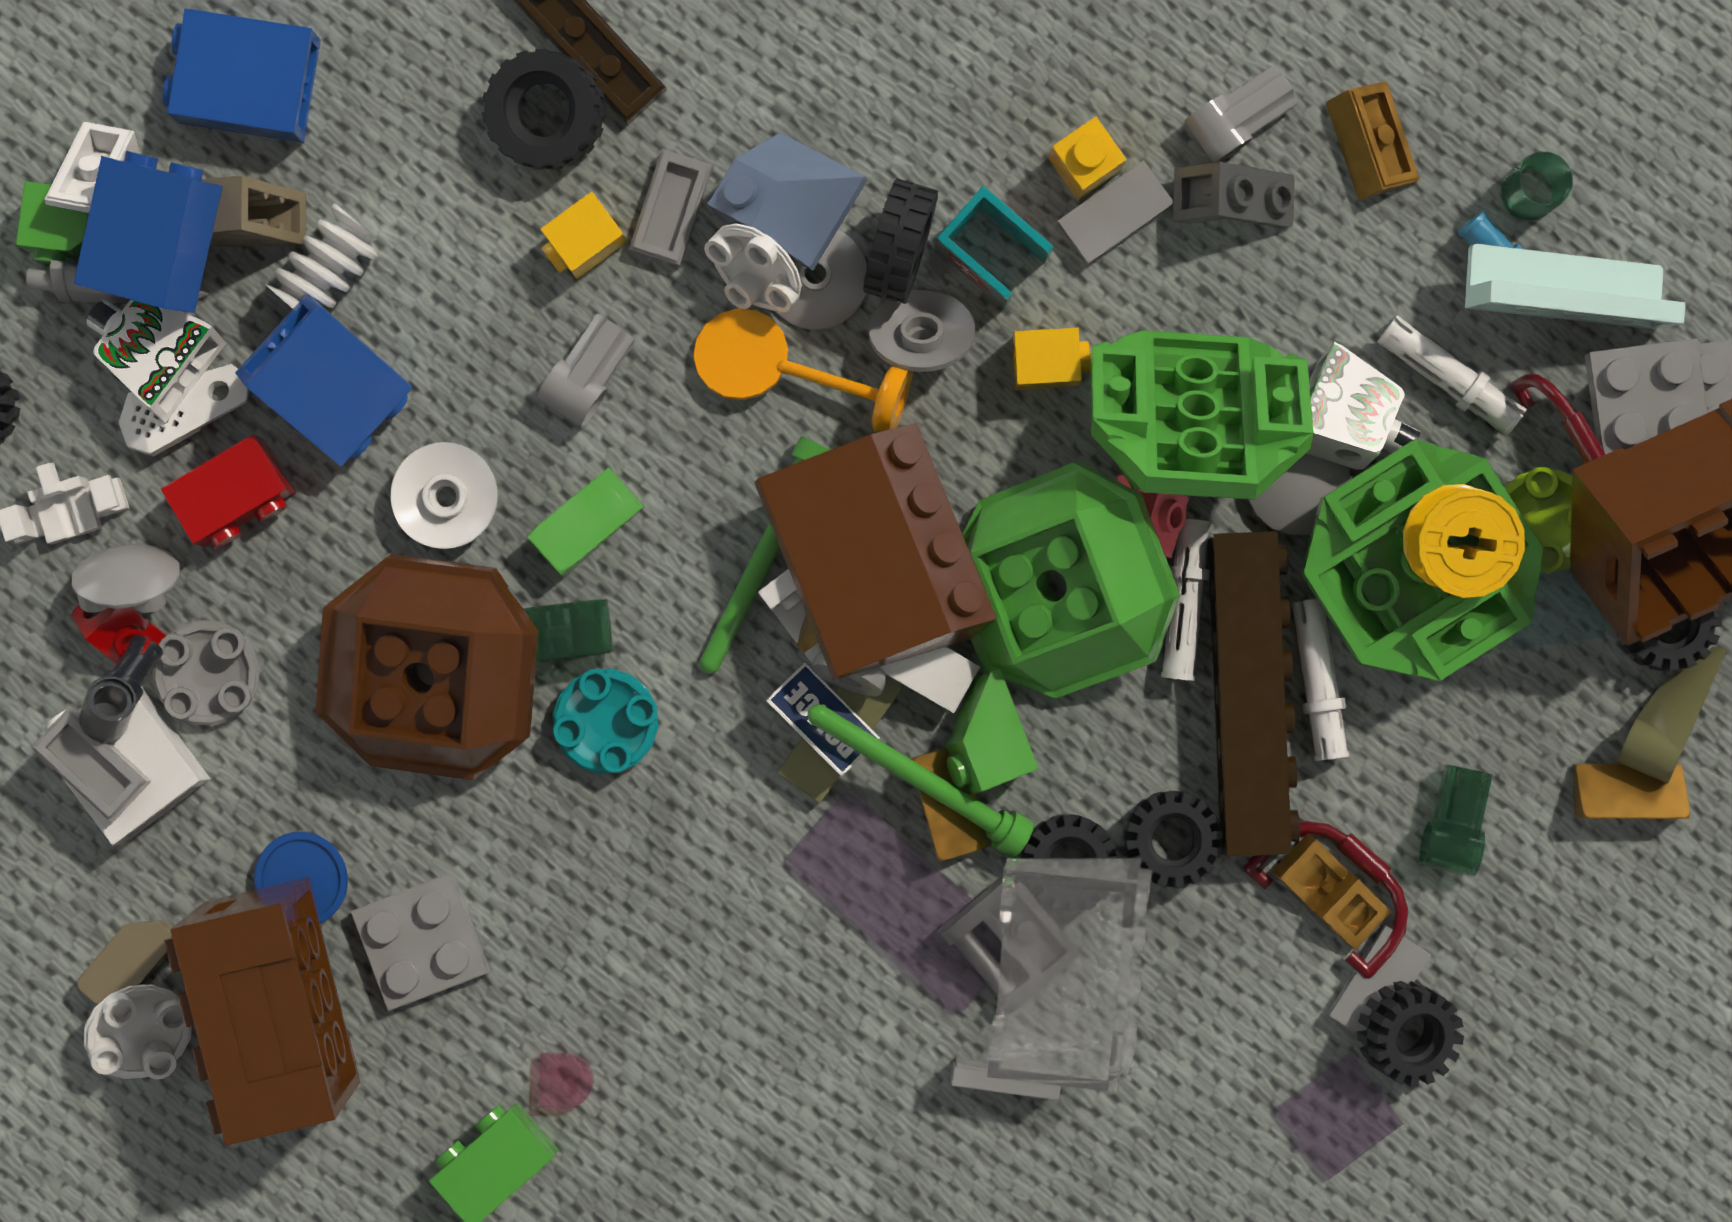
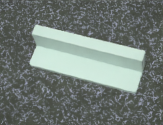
[1465,244,1685,329]

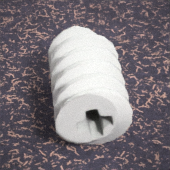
[265,203,378,308]

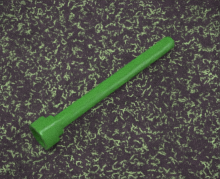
[699,436,830,674]
[808,704,1034,858]

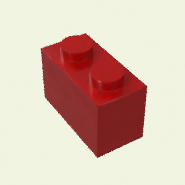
[161,434,296,549]

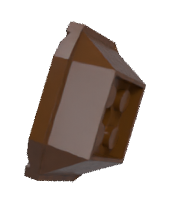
[316,554,539,781]

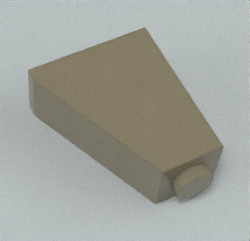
[201,175,306,246]

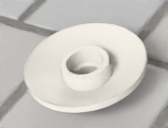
[391,442,498,549]

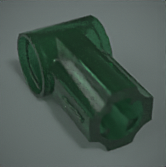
[1419,764,1493,877]

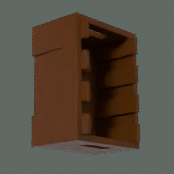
[1570,399,1732,645]
[164,877,360,1146]

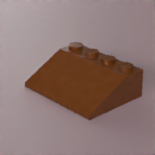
[754,423,997,680]

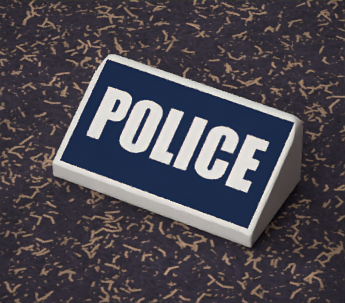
[766,663,880,777]

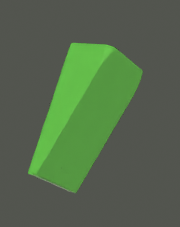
[527,467,644,577]

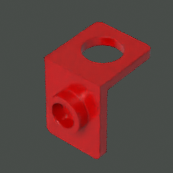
[71,605,168,664]

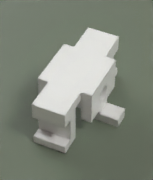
[0,463,130,544]

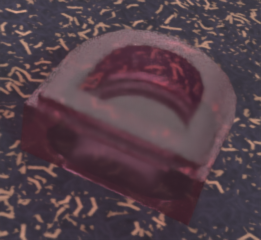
[539,1052,595,1108]

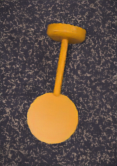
[693,308,913,433]

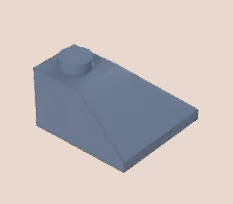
[707,133,868,271]

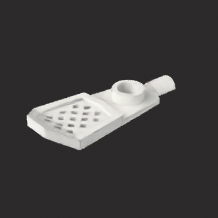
[119,364,250,457]

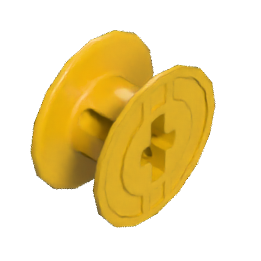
[1403,484,1525,598]

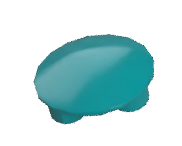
[553,668,659,774]

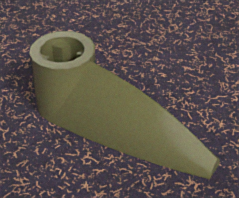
[1617,647,1727,784]

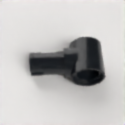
[79,635,163,742]

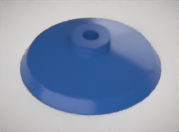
[254,832,348,923]

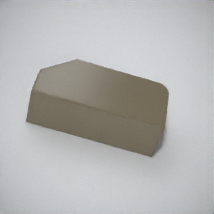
[78,919,174,1005]

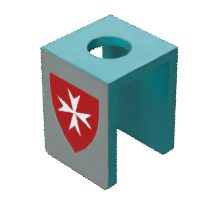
[935,185,1054,309]

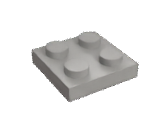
[351,872,490,1011]

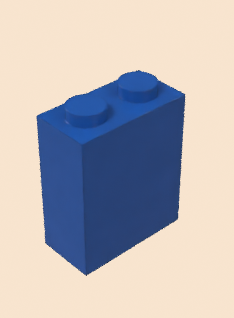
[163,8,321,143]
[74,151,223,313]
[235,293,413,467]

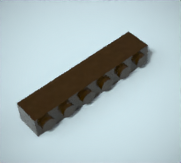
[1207,531,1300,857]

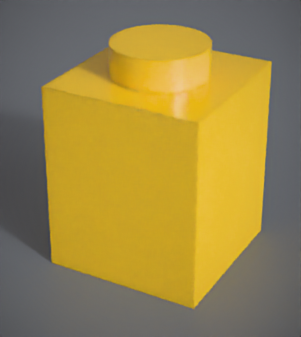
[1048,116,1127,201]
[540,191,628,279]
[1012,328,1090,390]

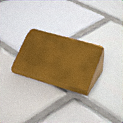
[1326,81,1420,200]
[910,748,989,862]
[1574,764,1690,819]

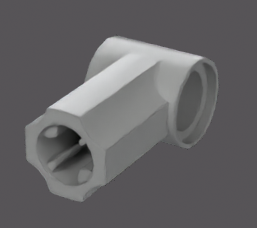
[1184,66,1298,163]
[537,314,636,428]

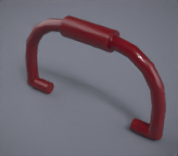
[1511,374,1606,463]
[1244,821,1409,979]

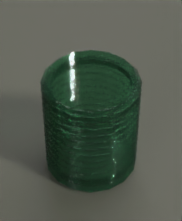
[1500,151,1573,220]

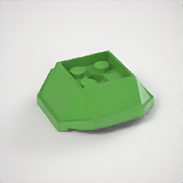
[1090,330,1314,500]
[1300,439,1544,681]
[962,461,1180,699]

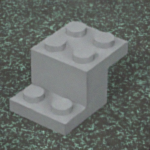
[1584,338,1732,454]

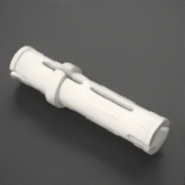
[1376,315,1527,437]
[1161,519,1211,681]
[1291,599,1350,761]

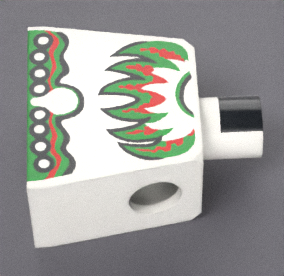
[87,300,226,423]
[1306,342,1420,470]

